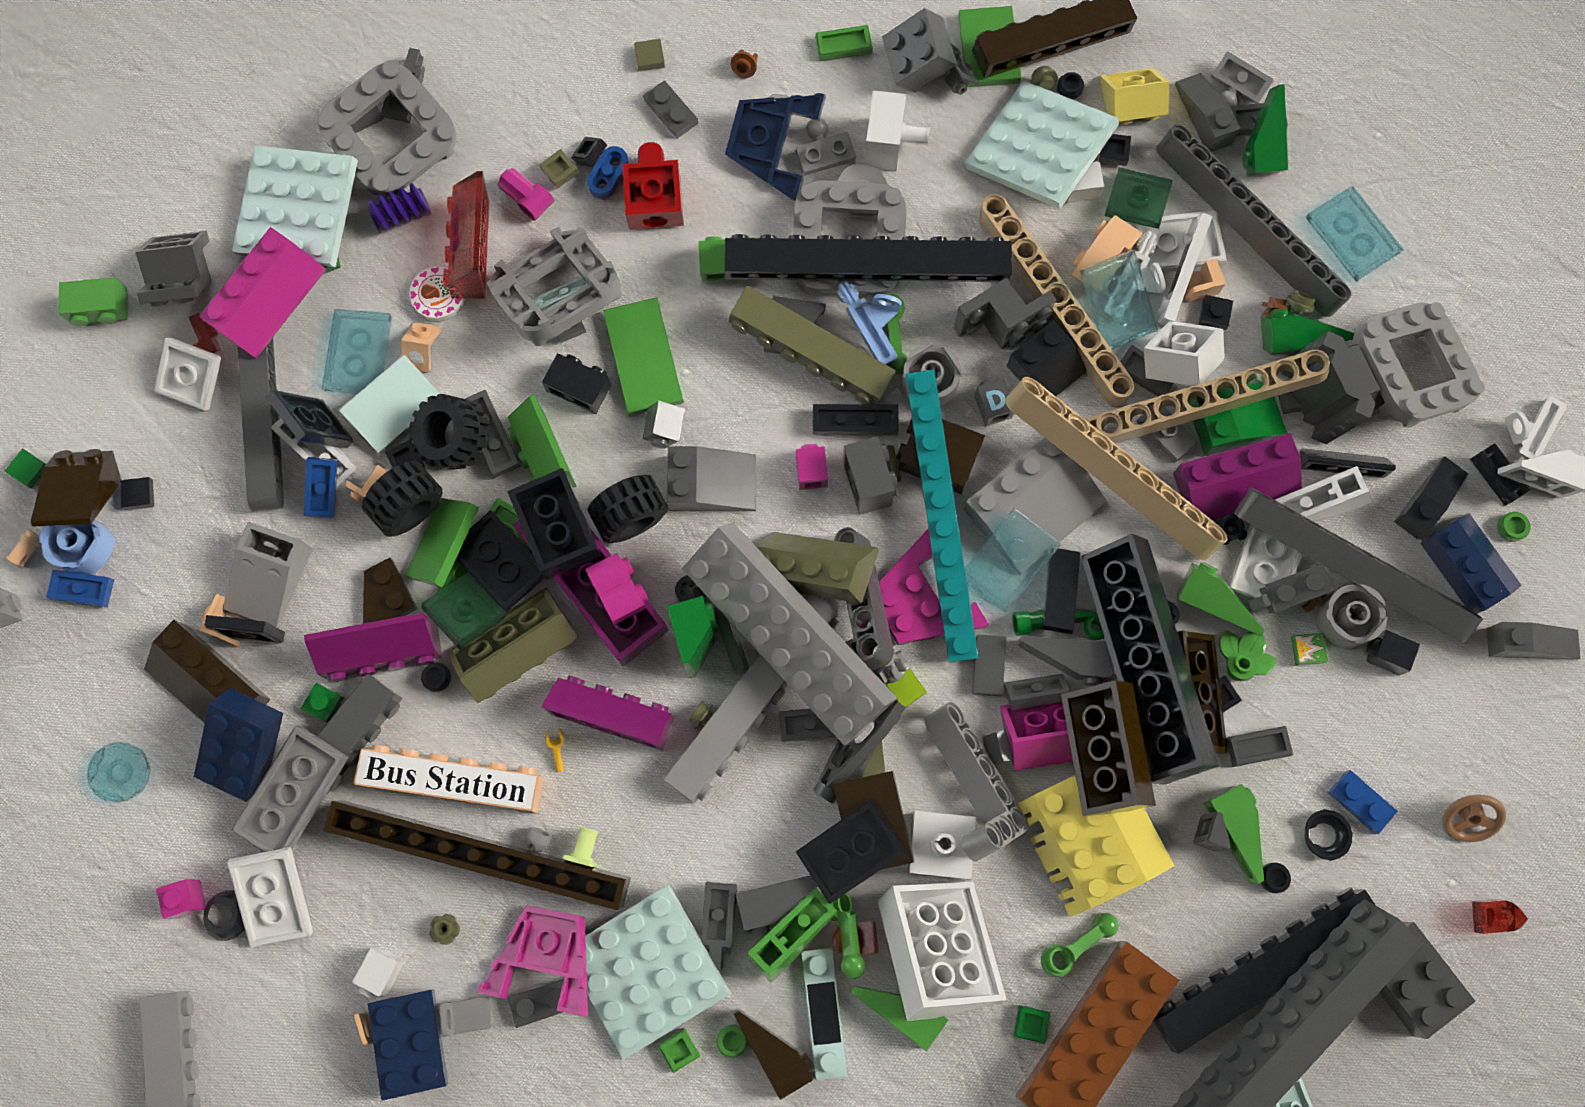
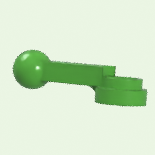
[882,294,907,374]
[824,893,866,979]
[1041,913,1119,977]

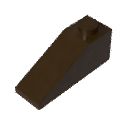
[733,1009,815,1100]

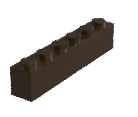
[972,0,1137,78]

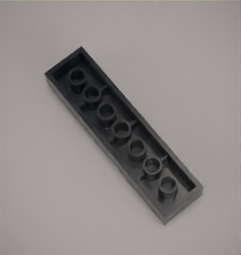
[1081,534,1219,785]

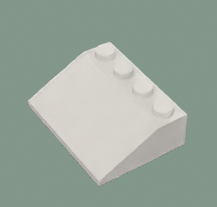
[878,882,1006,1021]

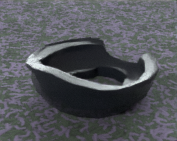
[1305,809,1353,861]
[203,890,245,941]

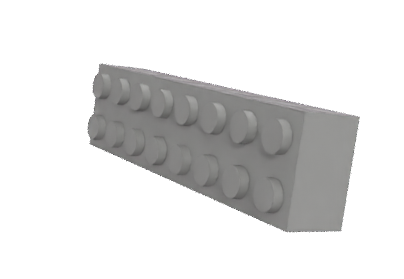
[681,523,897,746]

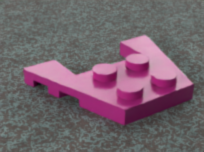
[879,529,989,645]
[477,905,588,1017]

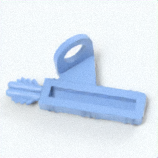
[837,281,902,365]

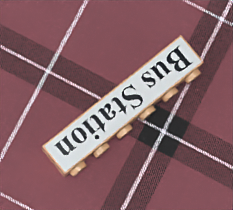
[354,745,544,813]

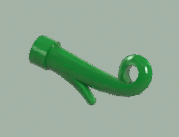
[1012,609,1105,640]

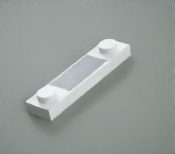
[1157,212,1213,326]

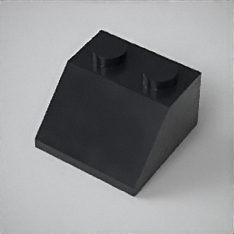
[1006,320,1087,397]

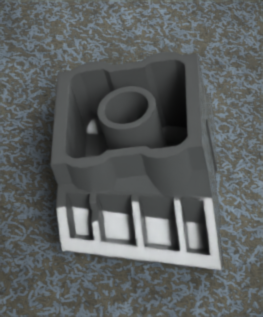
[1280,331,1381,444]

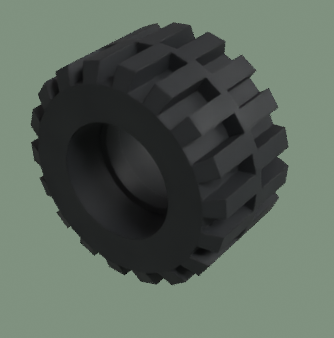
[409,394,490,470]
[361,461,443,537]
[587,475,669,543]

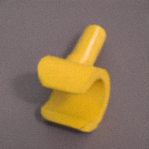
[545,728,564,772]

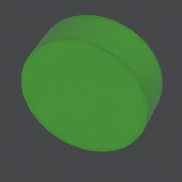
[1497,512,1531,542]
[717,1024,748,1058]

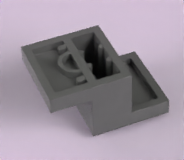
[135,231,211,306]
[953,278,1056,349]

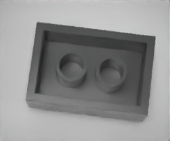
[1379,922,1476,1039]

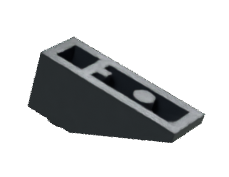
[1394,456,1469,539]

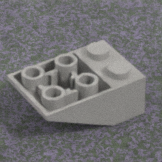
[223,522,313,628]

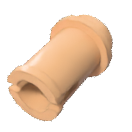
[6,529,42,568]

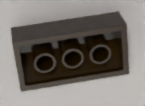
[144,619,271,723]
[1177,630,1228,754]
[1061,680,1156,816]

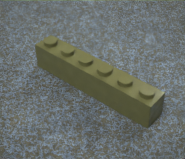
[728,285,896,404]

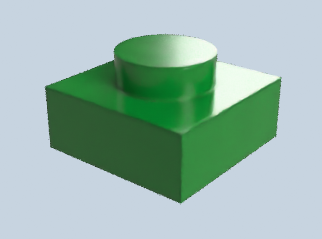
[300,683,344,723]

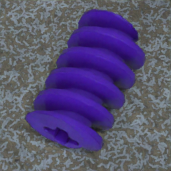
[368,182,431,234]

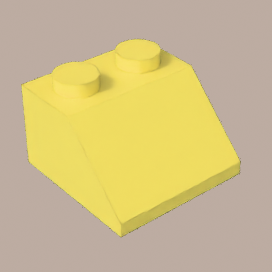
[1100,67,1169,124]

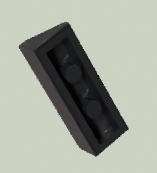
[1299,448,1396,478]

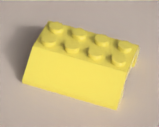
[1017,775,1174,917]

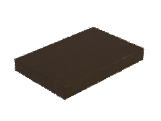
[833,770,915,870]

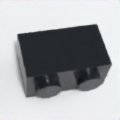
[542,353,611,414]

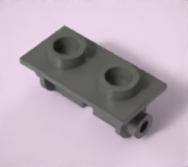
[941,44,979,95]

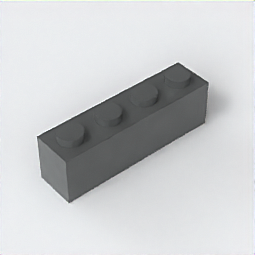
[317,673,403,794]

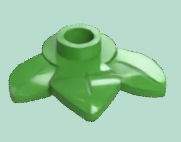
[1219,630,1276,681]

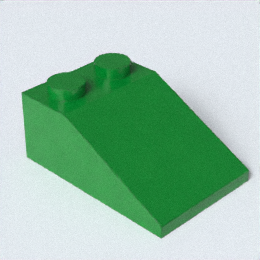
[1189,382,1288,456]

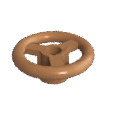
[1442,794,1506,842]

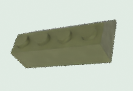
[755,532,879,604]
[447,587,578,703]

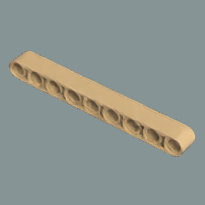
[979,194,1134,406]
[1085,350,1330,444]
[1005,377,1227,560]

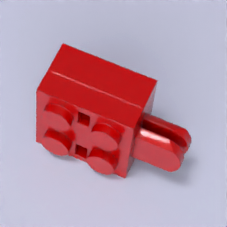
[622,142,684,230]

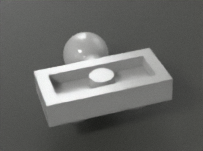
[1211,51,1274,106]
[795,118,856,176]

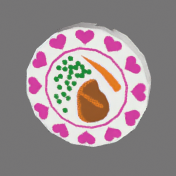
[409,266,467,322]

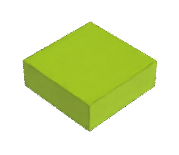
[886,668,927,708]

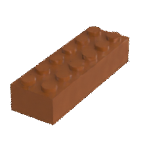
[1016,941,1179,1107]

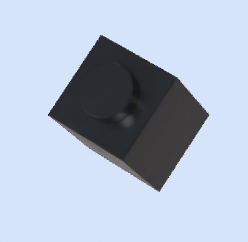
[1366,630,1420,676]

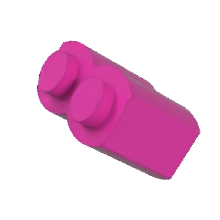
[585,553,648,625]

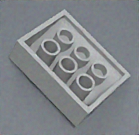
[963,437,1107,574]

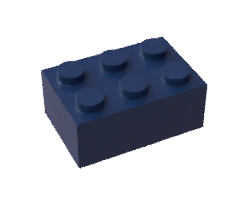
[193,688,283,802]
[368,989,449,1101]

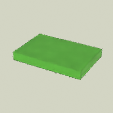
[958,6,1021,87]
[404,498,479,587]

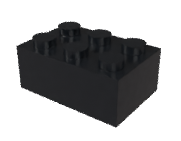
[507,468,602,579]

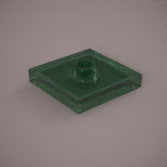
[1105,167,1173,229]
[421,572,506,650]

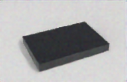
[266,390,354,448]
[456,510,545,613]
[795,799,907,904]

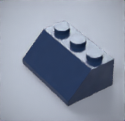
[1420,513,1522,614]

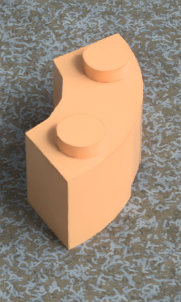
[1072,215,1143,293]

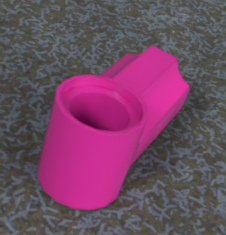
[497,168,554,221]

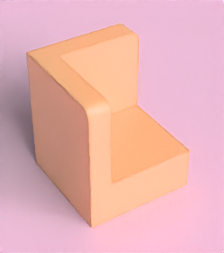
[1184,258,1226,303]

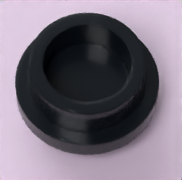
[1057,72,1084,99]
[421,663,451,692]
[1261,862,1291,894]

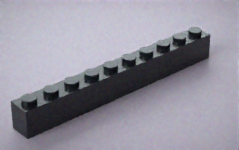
[725,234,1012,282]

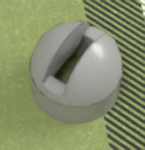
[525,826,552,852]

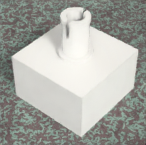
[864,90,930,171]
[1144,321,1224,391]
[907,811,976,880]

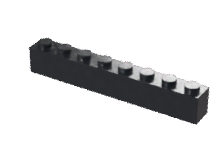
[1153,887,1375,1054]

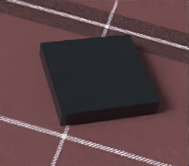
[204,615,285,643]

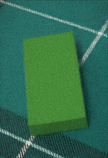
[815,25,873,61]

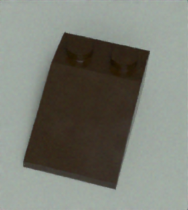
[30,449,122,527]

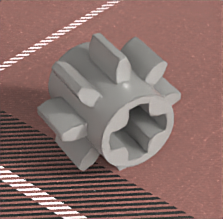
[872,648,907,683]

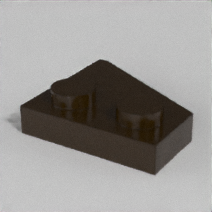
[363,557,418,624]

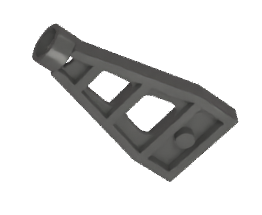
[813,700,906,804]

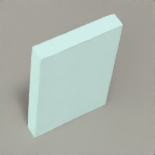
[339,355,440,454]

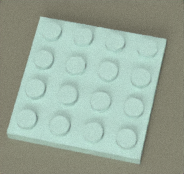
[965,80,1119,209]
[232,145,358,267]
[585,885,731,1060]

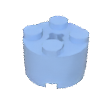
[39,519,115,575]

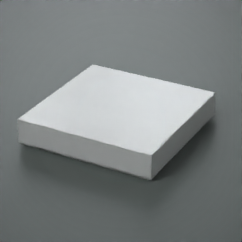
[154,337,221,411]

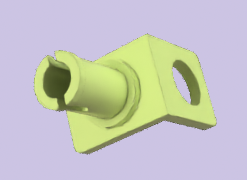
[562,826,599,868]

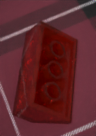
[443,171,490,299]

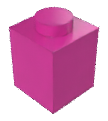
[796,444,828,490]
[156,879,206,919]

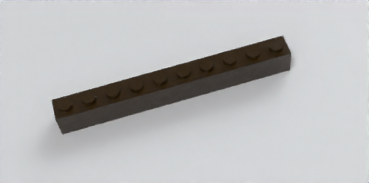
[323,800,631,910]

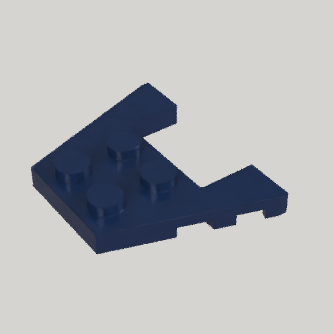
[725,93,826,201]

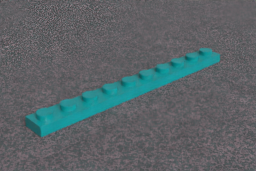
[905,369,979,663]

